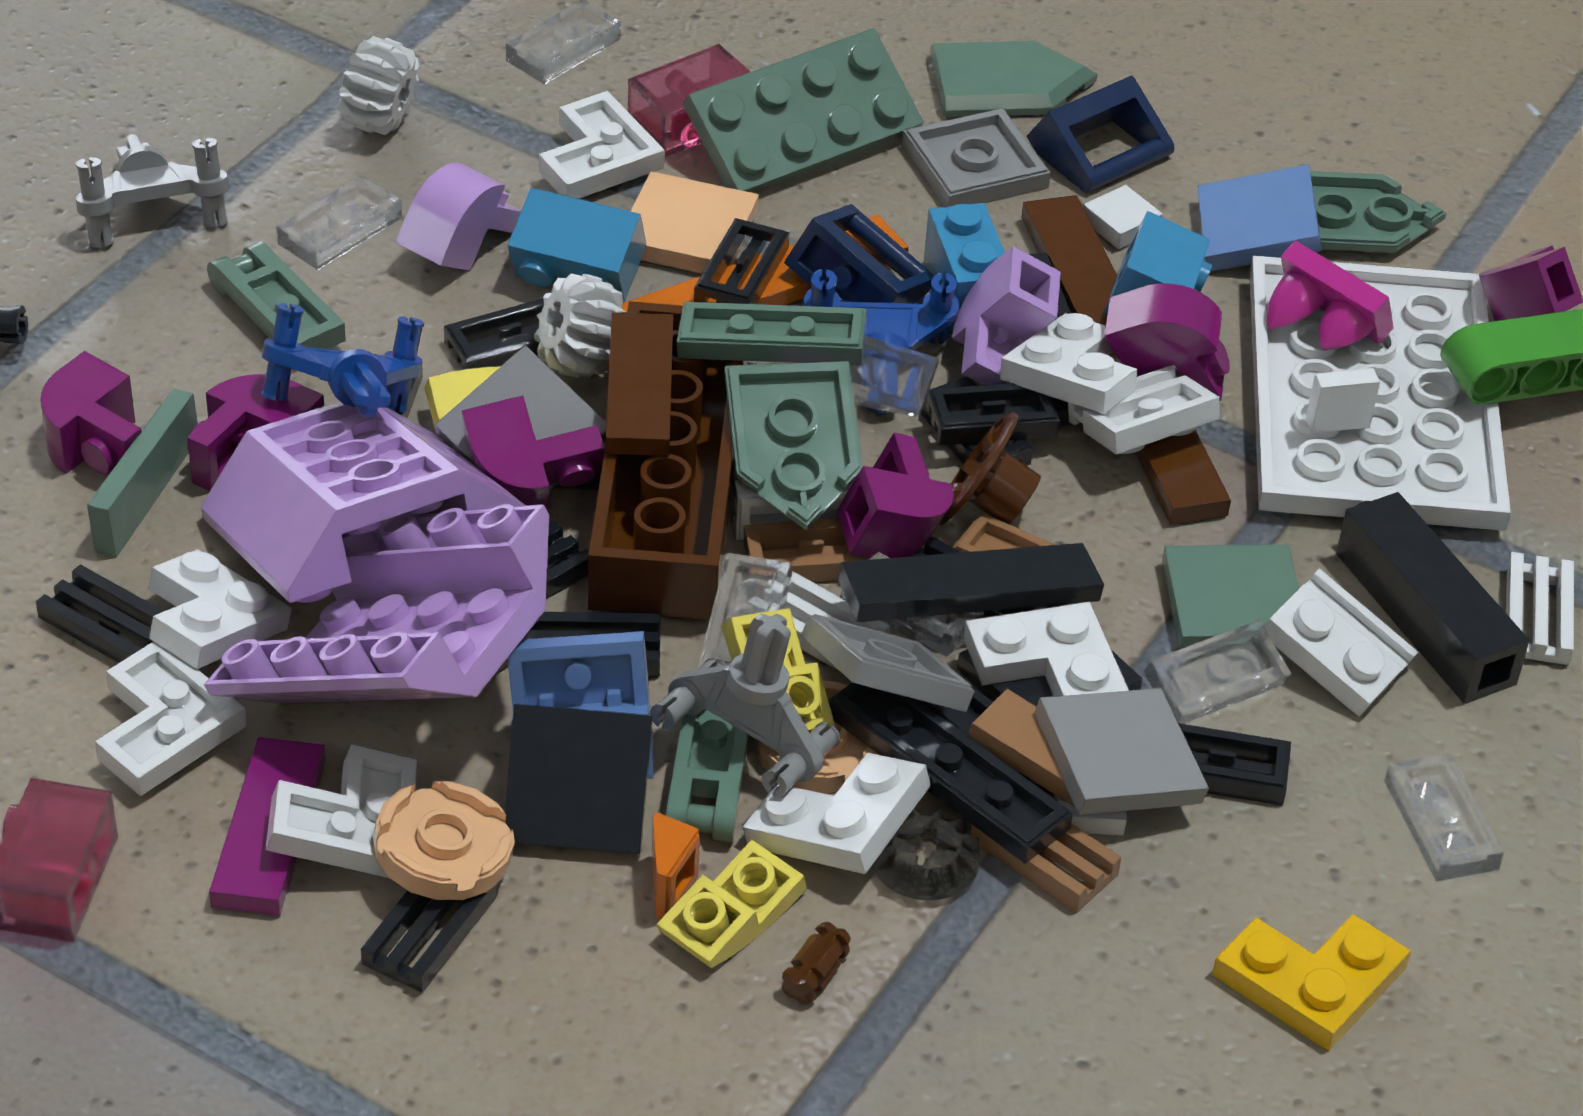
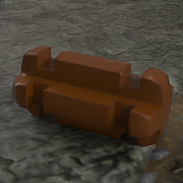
[782,922,851,1004]

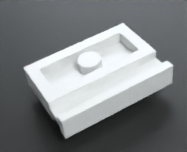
[1068,366,1220,455]
[1260,568,1418,717]

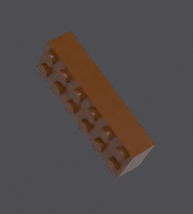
[588,301,747,621]

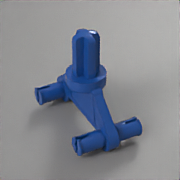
[803,269,959,415]
[261,303,424,418]

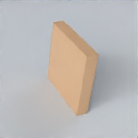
[631,171,759,274]

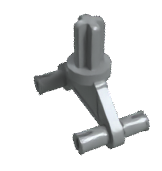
[76,135,229,248]
[650,613,840,797]

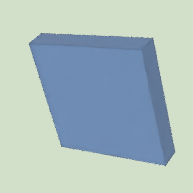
[1197,164,1322,272]

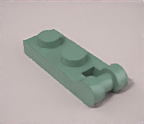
[207,241,346,349]
[666,709,749,843]

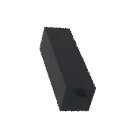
[1336,492,1530,704]

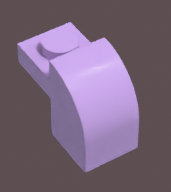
[395,162,521,271]
[952,246,1061,385]

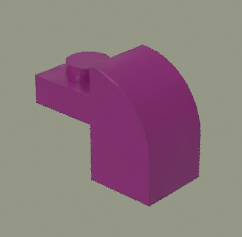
[1478,245,1583,321]
[1104,283,1230,401]
[40,351,142,475]
[187,374,324,491]
[462,395,605,510]
[837,433,954,559]

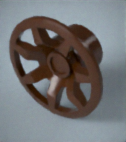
[939,411,1041,526]

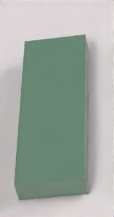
[677,302,867,365]
[87,389,198,558]

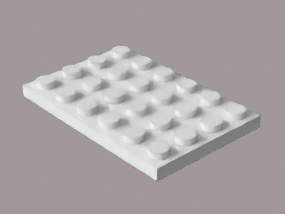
[1250,256,1511,531]

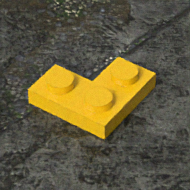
[1212,914,1411,1051]

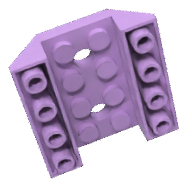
[201,401,526,603]
[204,504,549,704]

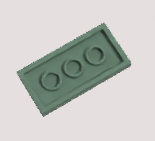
[682,28,924,193]

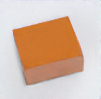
[651,813,700,920]

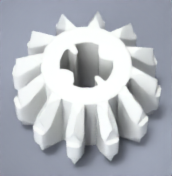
[338,36,420,135]
[534,273,627,378]

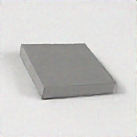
[902,108,1051,207]
[435,345,606,490]
[801,614,974,712]
[1034,688,1209,815]

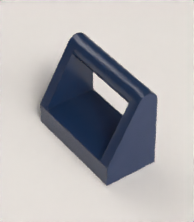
[1026,75,1175,193]
[784,204,934,304]

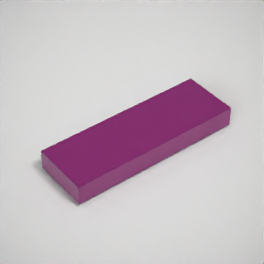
[209,737,326,916]

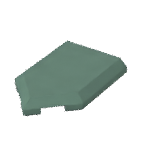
[930,41,1098,118]
[1274,169,1446,254]
[724,361,863,530]

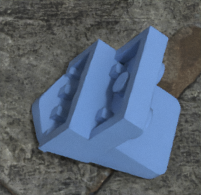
[507,631,654,778]

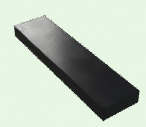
[838,543,1104,622]
[828,682,1073,864]

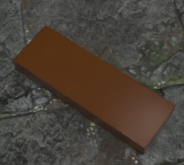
[606,312,673,456]

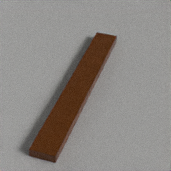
[1021,195,1231,524]

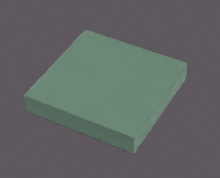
[1162,544,1299,652]

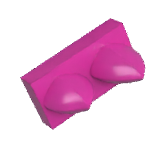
[1267,240,1394,350]

